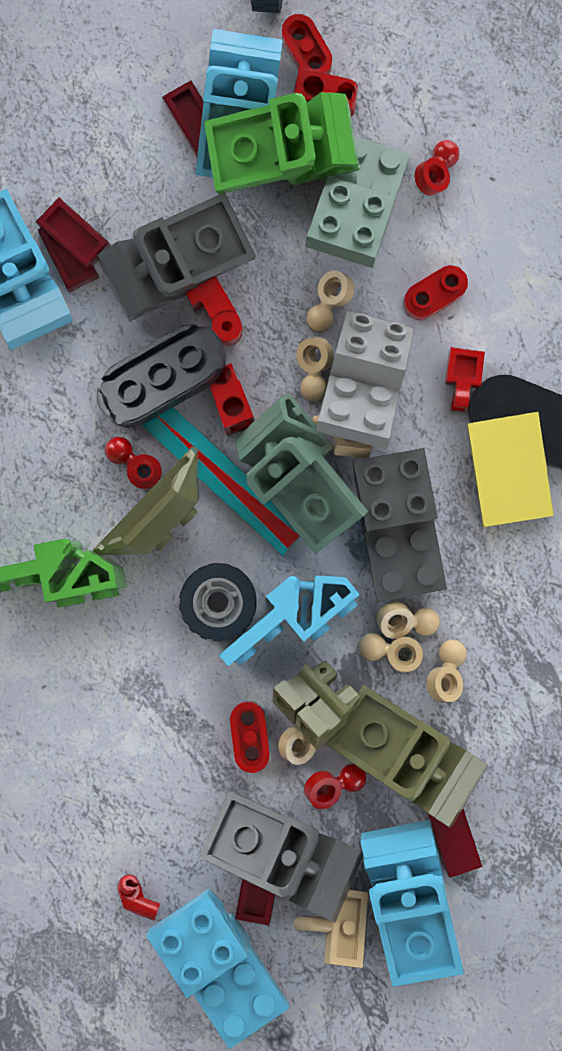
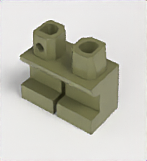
[273,661,360,750]

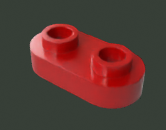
[282,14,332,74]
[403,265,468,320]
[230,701,270,773]

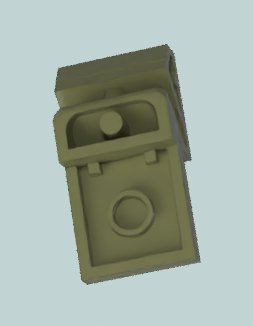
[325,685,489,828]

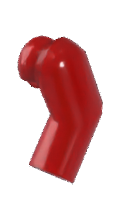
[117,874,160,921]

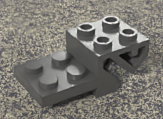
[98,192,256,322]
[352,448,447,602]
[198,791,363,923]

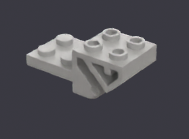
[315,311,414,449]

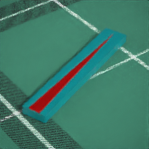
[142,408,301,556]

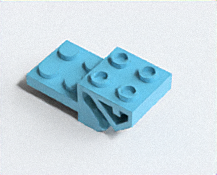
[195,29,283,185]
[0,188,73,350]
[219,576,360,666]
[361,820,464,987]
[146,889,289,1049]

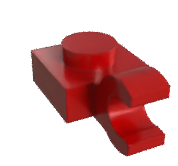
[445,347,485,412]

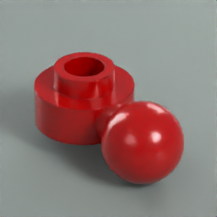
[414,140,460,196]
[105,437,162,489]
[304,764,367,809]

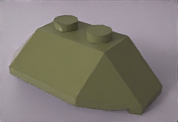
[93,446,199,555]

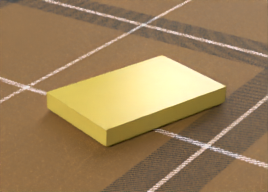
[467,412,554,527]

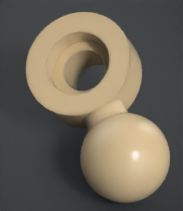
[306,270,354,332]
[296,337,334,402]
[376,601,440,639]
[359,633,423,672]
[427,639,467,703]
[278,726,315,765]

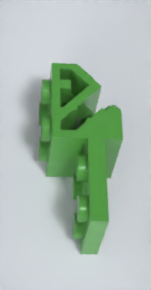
[204,92,360,195]
[0,539,127,608]

